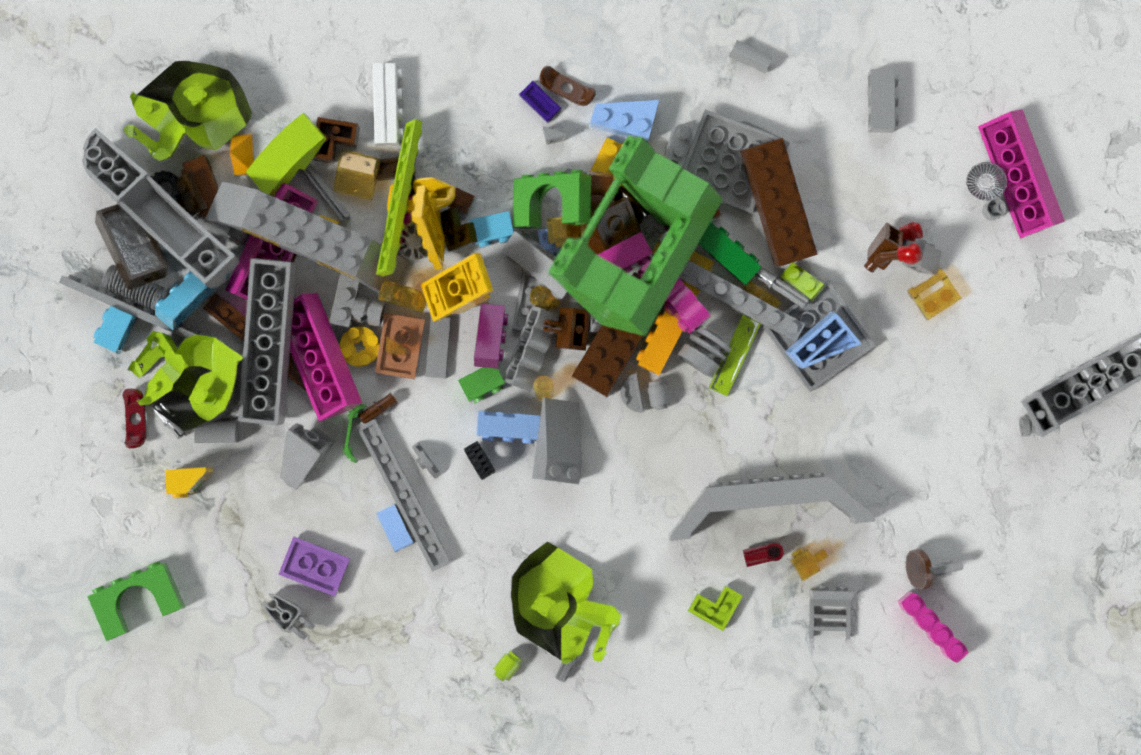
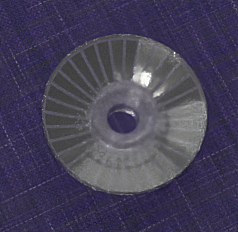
[966,162,1007,201]

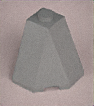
[280,423,335,490]

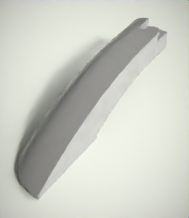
[82,128,240,288]

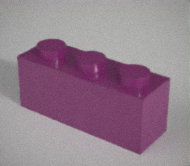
[474,303,509,369]

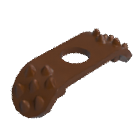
[539,66,596,106]

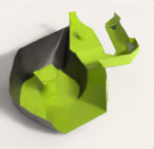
[128,331,243,431]

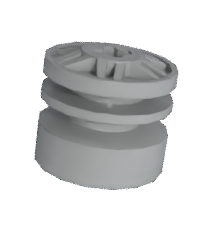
[677,327,731,378]

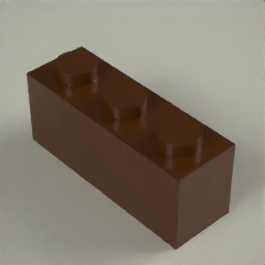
[181,155,219,222]

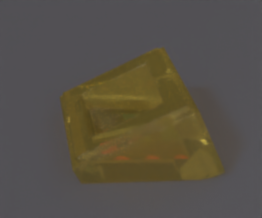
[386,337,408,355]

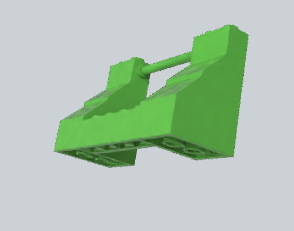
[548,135,723,336]

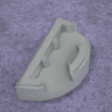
[621,373,644,412]
[412,442,441,479]

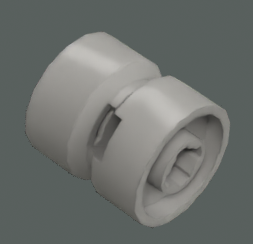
[352,296,386,327]

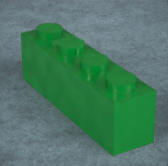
[698,218,762,285]

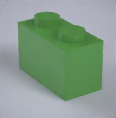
[458,367,506,404]

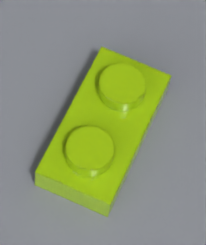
[780,262,825,302]

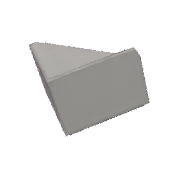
[543,126,566,144]

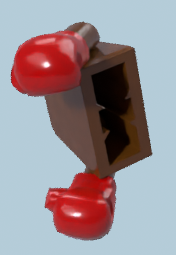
[864,222,923,273]

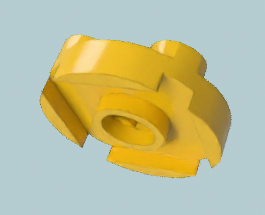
[339,326,380,367]

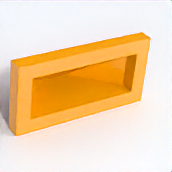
[230,134,254,176]

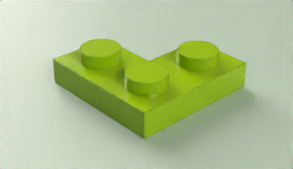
[687,586,743,631]

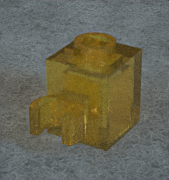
[789,548,828,581]

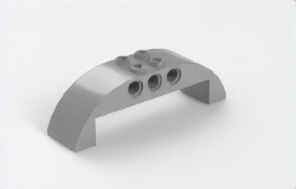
[1021,333,1141,438]

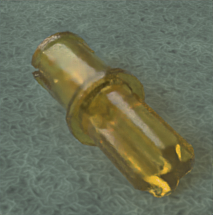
[742,280,781,309]

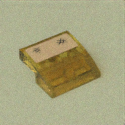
[333,149,381,200]

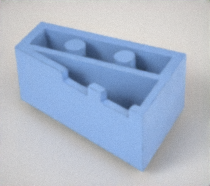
[590,100,659,143]
[785,312,862,368]

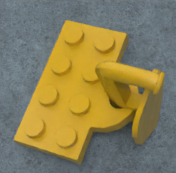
[387,177,456,270]

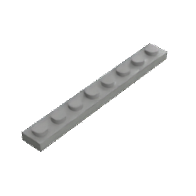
[679,260,805,342]
[59,274,209,338]
[357,419,451,572]

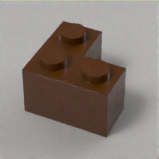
[313,117,360,164]

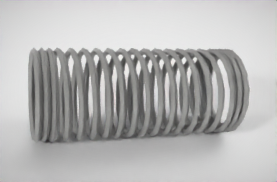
[101,264,168,311]

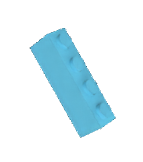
[155,271,230,331]

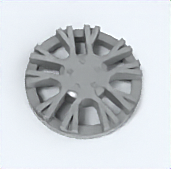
[397,223,428,261]

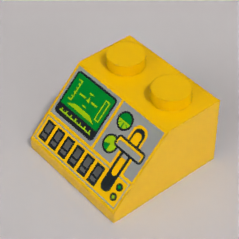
[165,467,213,498]

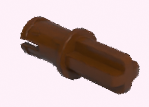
[359,393,398,424]

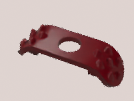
[122,388,146,449]

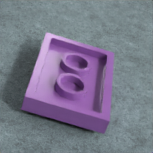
[278,536,351,597]

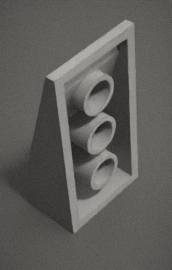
[532,398,582,484]

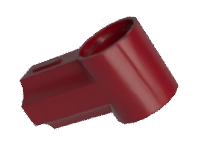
[743,542,784,567]

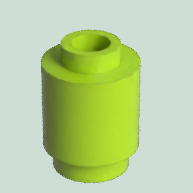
[493,651,523,681]

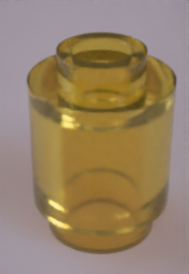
[530,285,560,311]
[533,376,555,401]

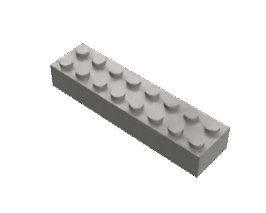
[238,258,297,426]

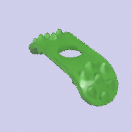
[342,404,367,463]

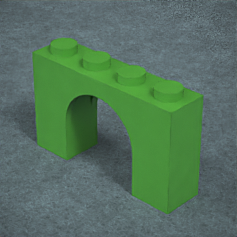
[513,170,591,229]
[87,561,185,641]

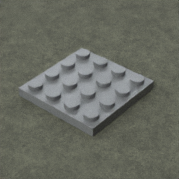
[683,109,781,213]
[763,280,876,393]

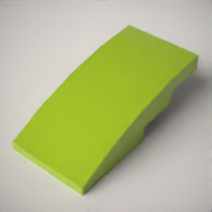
[246,113,326,197]

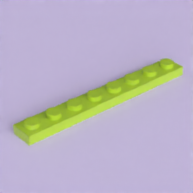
[376,119,422,276]

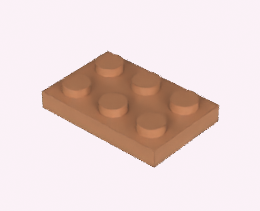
[375,313,425,380]

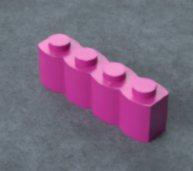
[637,259,711,334]
[898,591,968,663]

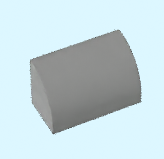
[194,418,238,443]

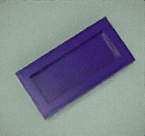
[519,81,561,123]

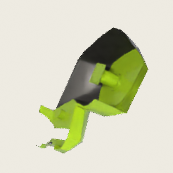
[123,61,252,162]
[511,542,621,664]

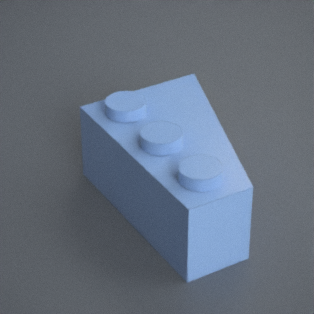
[477,411,540,444]

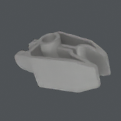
[262,593,315,640]

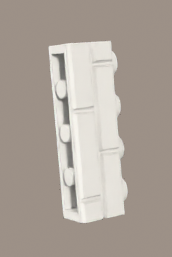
[373,63,404,147]

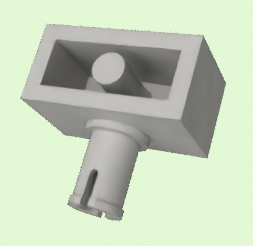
[902,239,941,275]

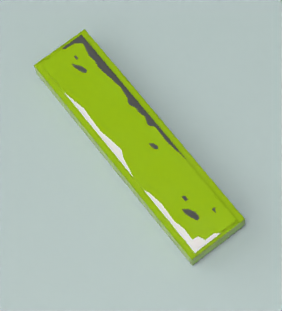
[709,315,761,397]

